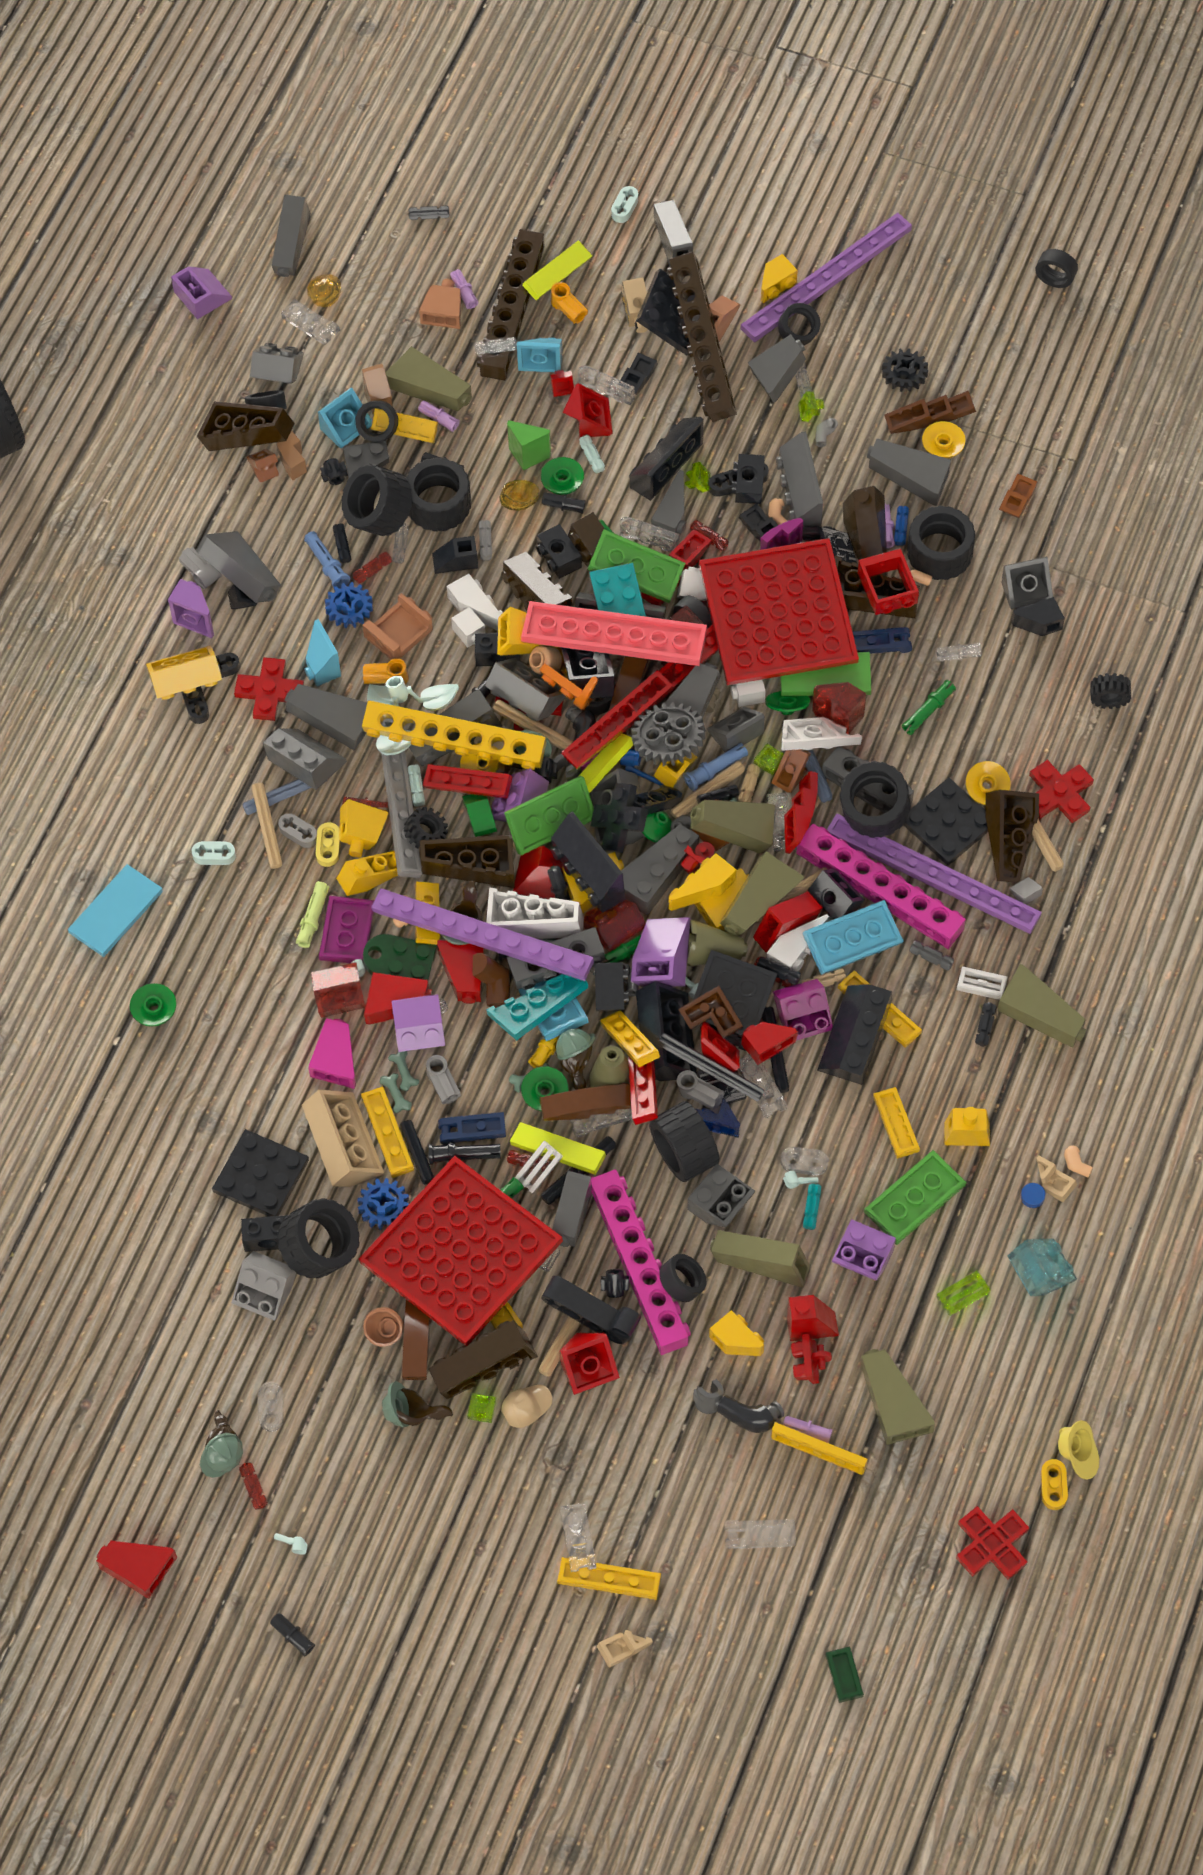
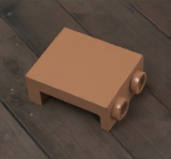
[363,593,433,660]

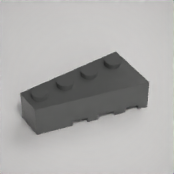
[409,689,503,766]
[621,824,699,916]

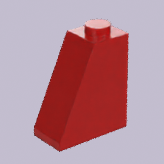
[753,892,822,954]
[437,940,485,1004]
[364,972,432,1025]
[787,1295,839,1341]
[96,1540,177,1599]

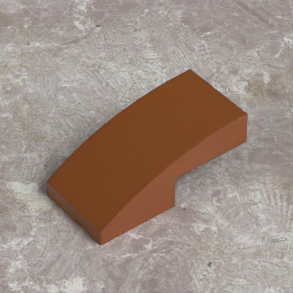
[999,473,1038,518]

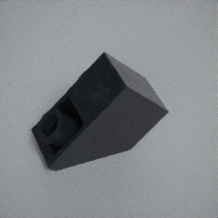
[432,536,478,574]
[1011,597,1065,636]

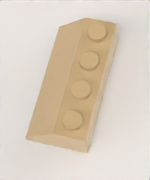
[302,1090,384,1187]

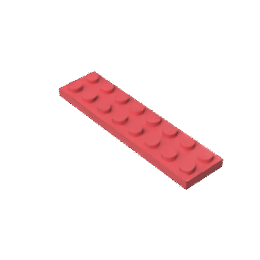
[521,601,707,666]

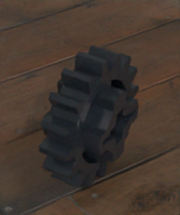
[882,348,928,392]

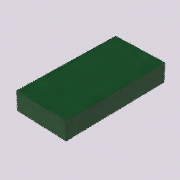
[825,1646,864,1703]

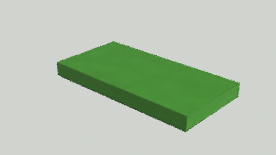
[587,529,685,603]
[781,652,871,696]
[504,776,594,855]
[864,1150,966,1245]

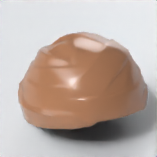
[363,1307,403,1347]

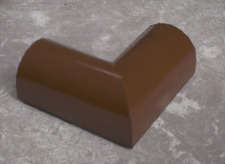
[473,953,510,1008]
[679,986,743,1038]

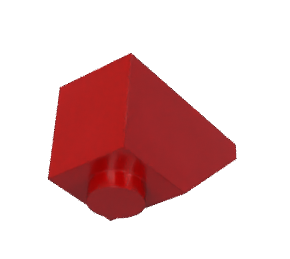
[741,1022,798,1065]

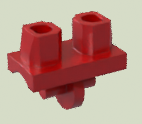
[680,842,715,874]
[791,1334,832,1384]

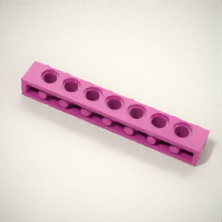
[796,824,966,950]
[591,1169,691,1355]

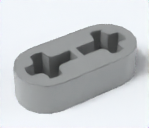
[278,814,317,848]

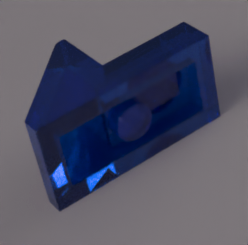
[695,1098,740,1138]

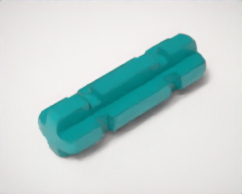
[803,1183,821,1230]

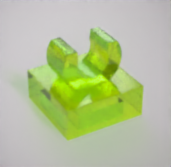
[798,391,825,422]
[685,462,711,493]
[753,744,784,775]
[467,1393,496,1423]

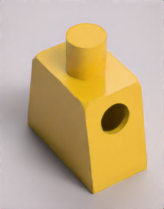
[339,799,388,858]
[944,1107,990,1146]

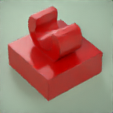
[550,370,574,397]

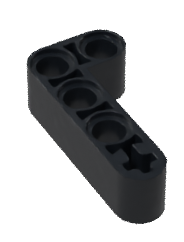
[541,1276,641,1345]

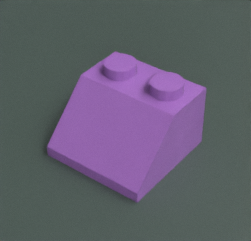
[168,579,214,638]
[392,994,445,1052]

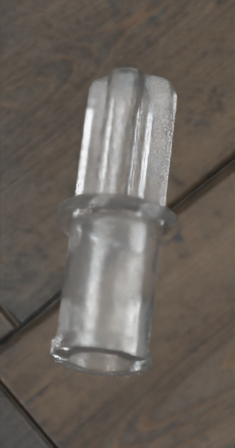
[936,643,982,661]

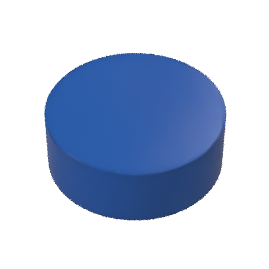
[1021,1183,1045,1208]

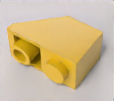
[761,254,798,303]
[654,752,698,788]
[709,1310,764,1356]

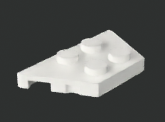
[781,717,862,751]

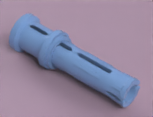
[304,531,350,589]
[683,743,748,791]

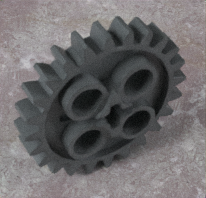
[632,702,706,766]

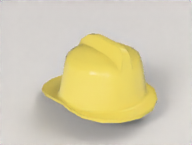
[1058,1420,1099,1480]

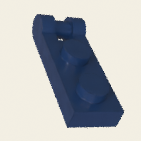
[852,627,912,654]
[438,1112,506,1145]

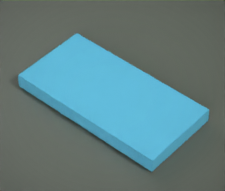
[68,864,163,957]
[802,900,904,975]

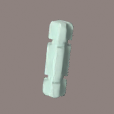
[579,435,605,474]
[408,764,425,807]

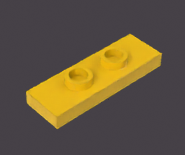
[371,408,438,443]
[415,881,440,945]
[873,1087,920,1159]

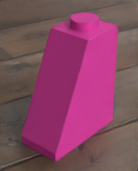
[308,1018,356,1089]

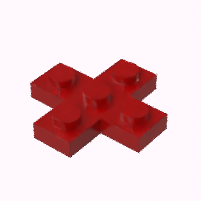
[234,657,304,721]
[1029,759,1094,823]
[956,1506,1029,1580]

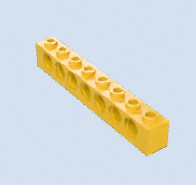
[362,700,547,770]

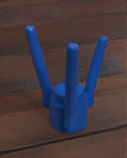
[620,749,663,786]

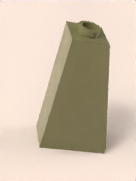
[385,346,472,411]
[690,800,775,854]
[720,851,804,936]
[997,964,1087,1048]
[710,1230,810,1288]
[860,1349,935,1445]

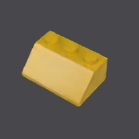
[146,645,222,700]

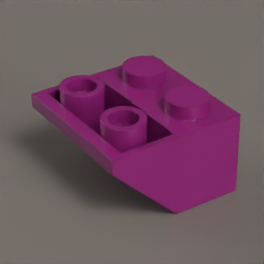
[773,979,833,1041]

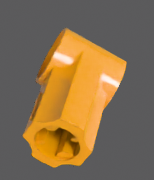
[551,282,588,324]
[363,658,409,685]

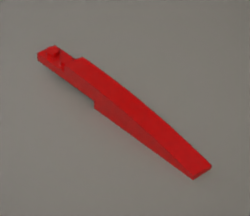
[561,624,719,769]

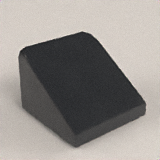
[228,584,258,610]

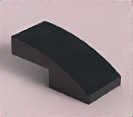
[618,353,658,395]
[739,504,778,541]

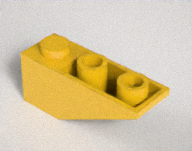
[336,851,398,896]
[669,853,737,911]

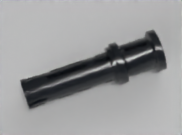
[429,1143,501,1165]

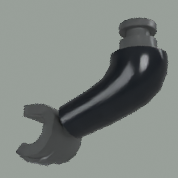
[553,705,596,782]
[693,1379,784,1433]

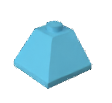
[517,338,563,372]
[304,619,341,687]

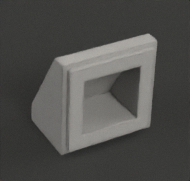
[1009,877,1043,904]

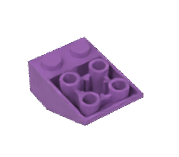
[631,917,690,987]

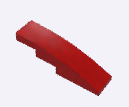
[641,530,712,605]
[784,771,818,854]

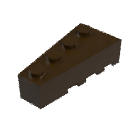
[197,401,295,452]

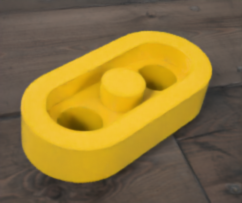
[1041,1459,1068,1510]

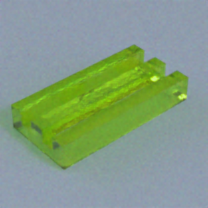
[936,1270,991,1316]

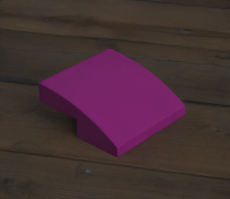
[760,518,803,550]

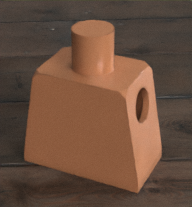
[419,279,461,329]

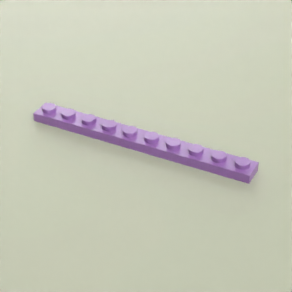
[741,213,912,343]
[827,814,1042,934]
[371,888,594,981]

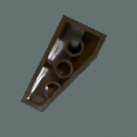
[843,486,888,576]
[985,790,1039,883]

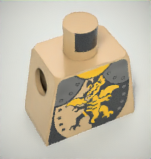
[621,277,648,333]

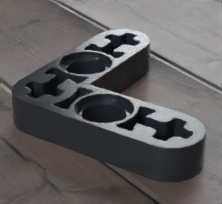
[181,652,240,724]

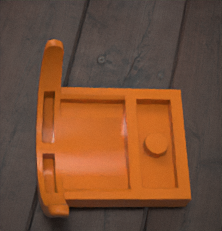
[539,663,598,710]

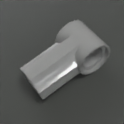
[179,547,222,589]
[426,1055,461,1104]
[677,1070,724,1110]

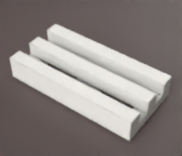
[957,966,1008,1000]
[515,1141,563,1194]

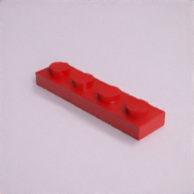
[423,764,513,798]
[628,1056,658,1125]

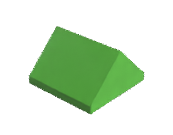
[507,420,551,470]

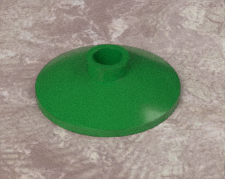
[541,457,584,495]
[765,691,810,715]
[642,811,672,843]
[130,983,177,1027]
[521,1066,568,1111]

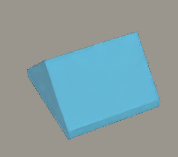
[318,388,372,448]

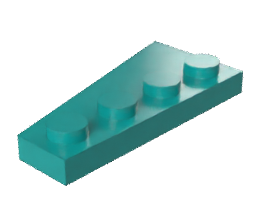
[486,974,589,1041]

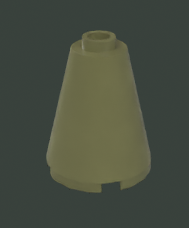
[687,920,748,966]
[589,1046,630,1087]

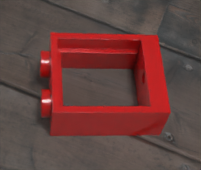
[858,548,919,615]

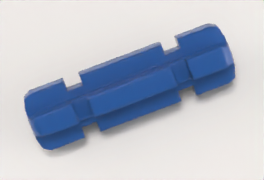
[894,506,909,546]

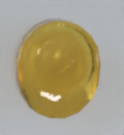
[307,274,341,307]
[499,480,539,511]

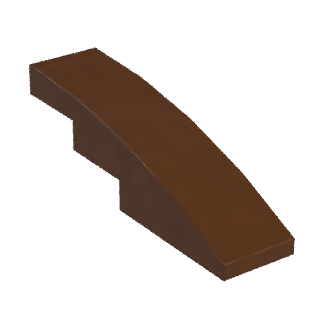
[884,391,976,434]
[609,656,649,735]
[540,1084,631,1121]
[402,1300,430,1380]

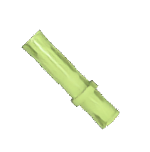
[296,882,330,948]

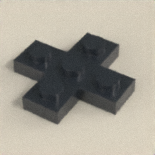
[590,783,648,853]

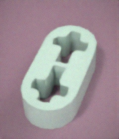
[611,186,638,223]
[192,841,236,865]

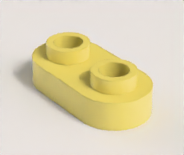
[316,822,340,867]

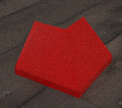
[562,383,613,438]
[513,846,563,900]
[701,1022,740,1072]
[560,1333,620,1395]

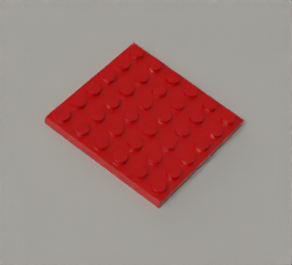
[699,538,859,686]
[358,1156,563,1346]

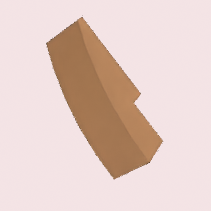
[276,431,307,481]

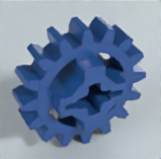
[325,582,373,628]
[357,1178,409,1230]

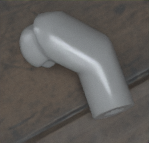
[816,418,838,447]

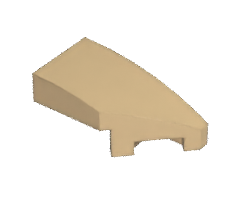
[1037,1155,1077,1203]
[597,1630,653,1668]

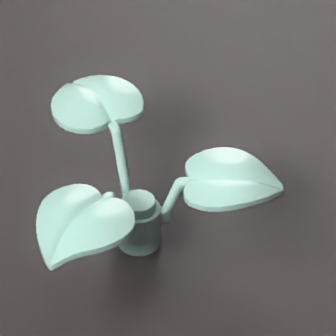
[367,676,459,755]

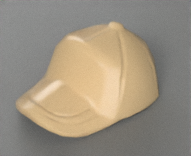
[501,1385,552,1428]

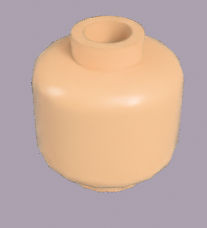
[529,645,562,675]

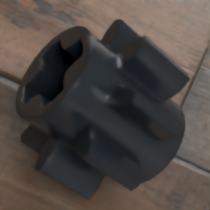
[320,458,348,485]
[533,757,558,784]
[600,1269,629,1298]

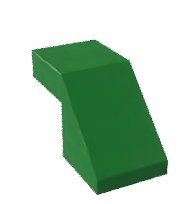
[462,794,497,837]

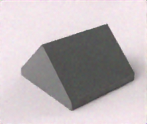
[1001,556,1053,609]
[707,707,765,752]

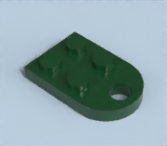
[363,934,437,980]

